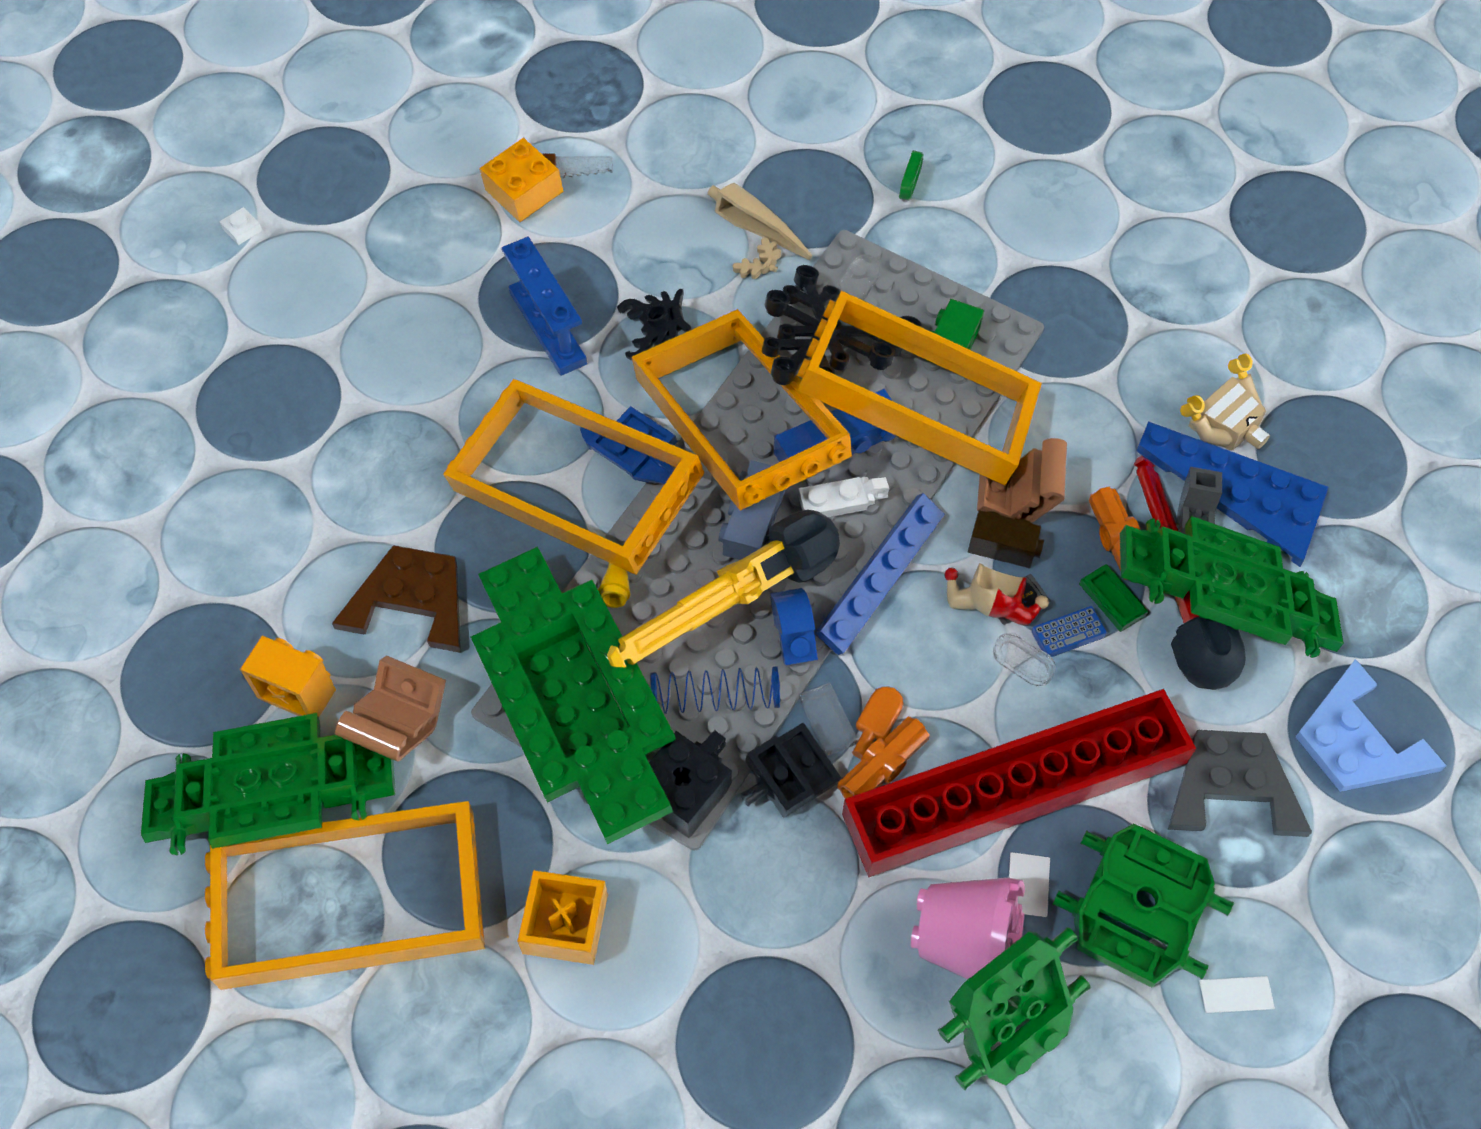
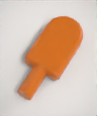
[852,686,904,759]

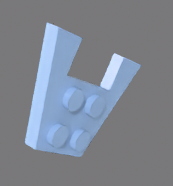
[1296,659,1446,792]

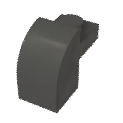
[1177,467,1222,534]

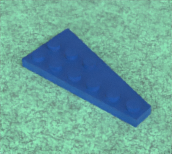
[1137,421,1329,567]

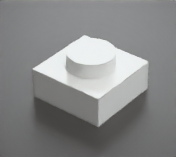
[220,207,262,245]

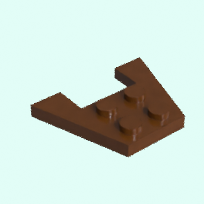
[332,545,461,653]

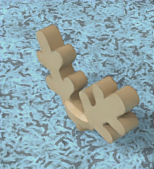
[733,237,781,279]

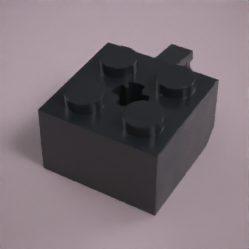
[649,730,732,838]

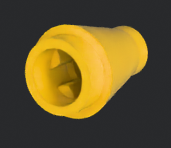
[598,563,631,608]

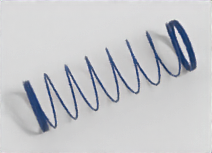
[650,666,780,714]

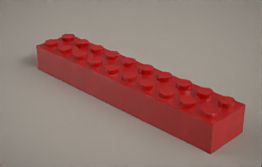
[842,689,1196,878]

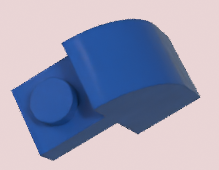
[770,588,818,666]

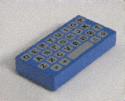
[1031,606,1107,659]

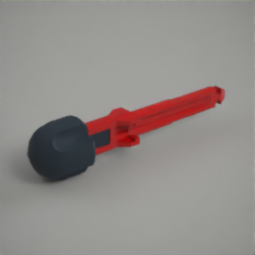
[1134,455,1246,690]

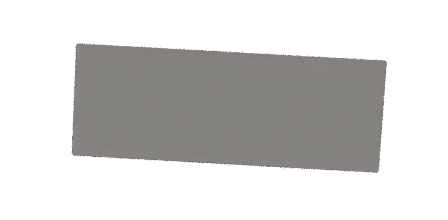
[471,230,1044,850]

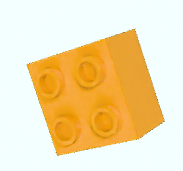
[479,137,564,222]
[240,635,336,717]
[517,870,608,965]

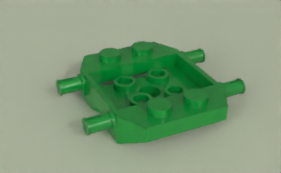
[1053,824,1234,988]
[938,927,1091,1090]

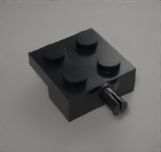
[740,722,842,818]

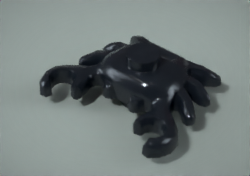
[617,289,692,360]

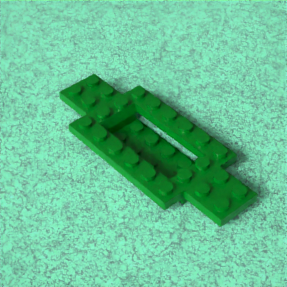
[470,546,676,845]

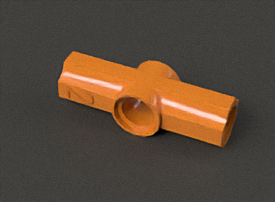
[1089,486,1140,580]
[837,716,930,799]

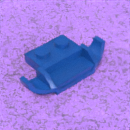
[580,406,678,485]

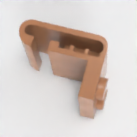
[977,438,1067,523]
[335,655,446,762]

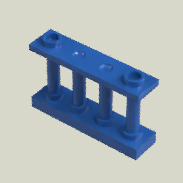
[501,236,587,376]

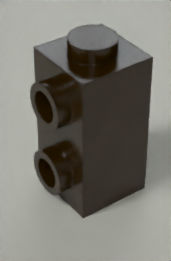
[967,510,1044,568]

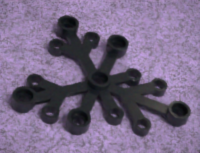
[762,265,922,385]

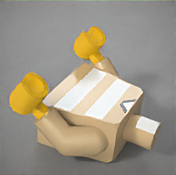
[1180,354,1270,450]

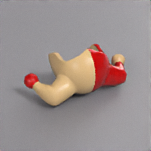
[944,563,1049,626]

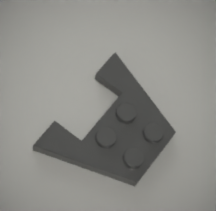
[1168,730,1312,837]

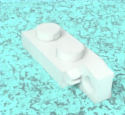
[798,477,889,517]

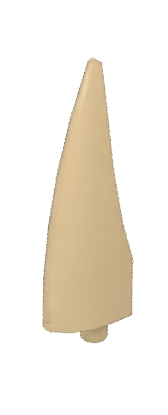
[707,183,812,260]

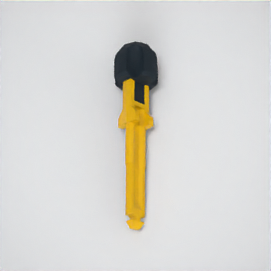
[607,509,840,668]

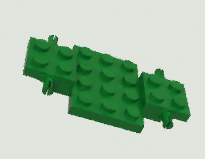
[1120,516,1344,658]
[141,713,396,856]

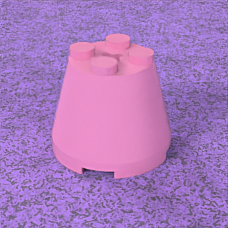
[911,877,1025,979]

